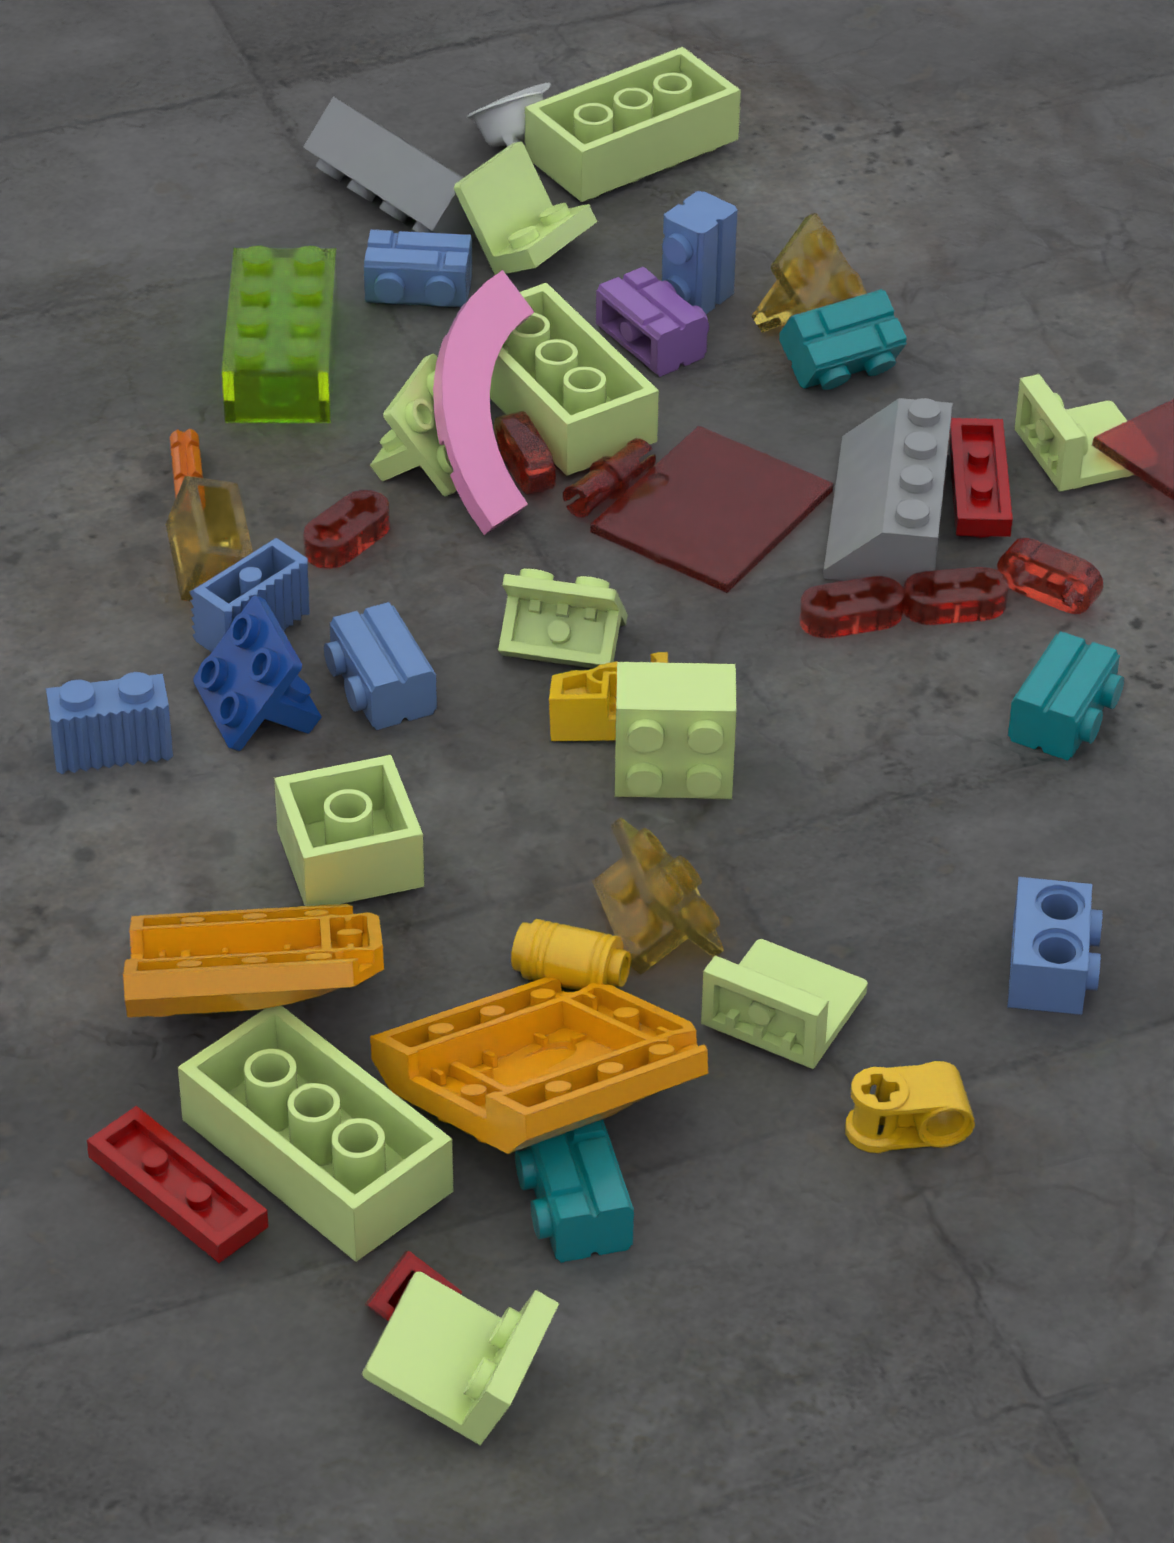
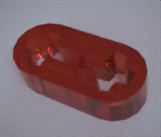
[494,411,556,495]
[303,490,390,569]
[997,537,1104,614]
[902,567,1009,625]
[800,576,905,638]

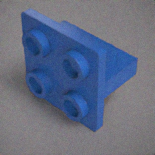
[193,595,322,751]

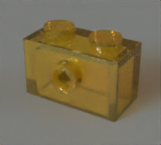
[166,476,253,601]

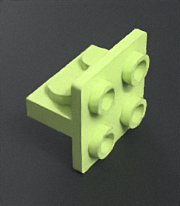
[370,354,456,496]
[498,569,628,668]

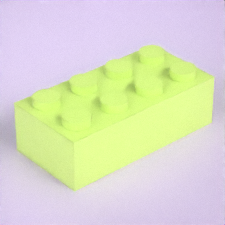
[525,47,741,202]
[457,283,659,476]
[178,1005,453,1262]

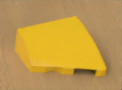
[549,652,669,741]

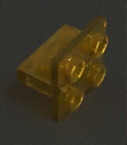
[751,213,866,332]
[592,817,724,975]

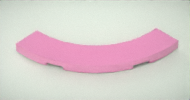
[433,270,534,535]

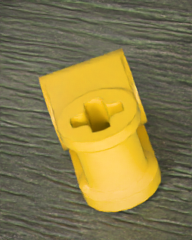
[845,1061,975,1153]

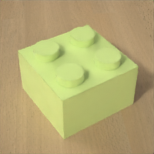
[615,662,736,799]
[274,755,424,906]

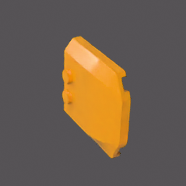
[123,904,384,1017]
[370,977,708,1154]

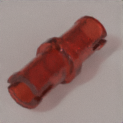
[563,438,656,518]

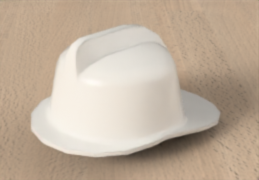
[467,83,551,147]

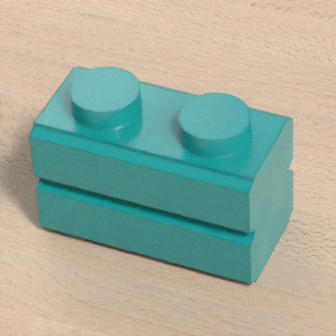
[779,289,907,390]
[1008,631,1124,761]
[515,1119,634,1263]

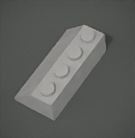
[303,96,477,240]
[823,398,953,589]

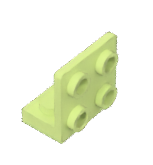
[454,142,597,275]
[1015,374,1156,492]
[701,939,867,1069]
[362,1272,559,1445]

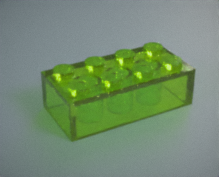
[222,246,338,423]

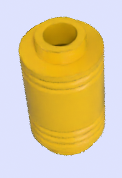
[511,919,631,991]

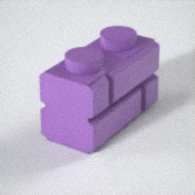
[596,267,709,377]

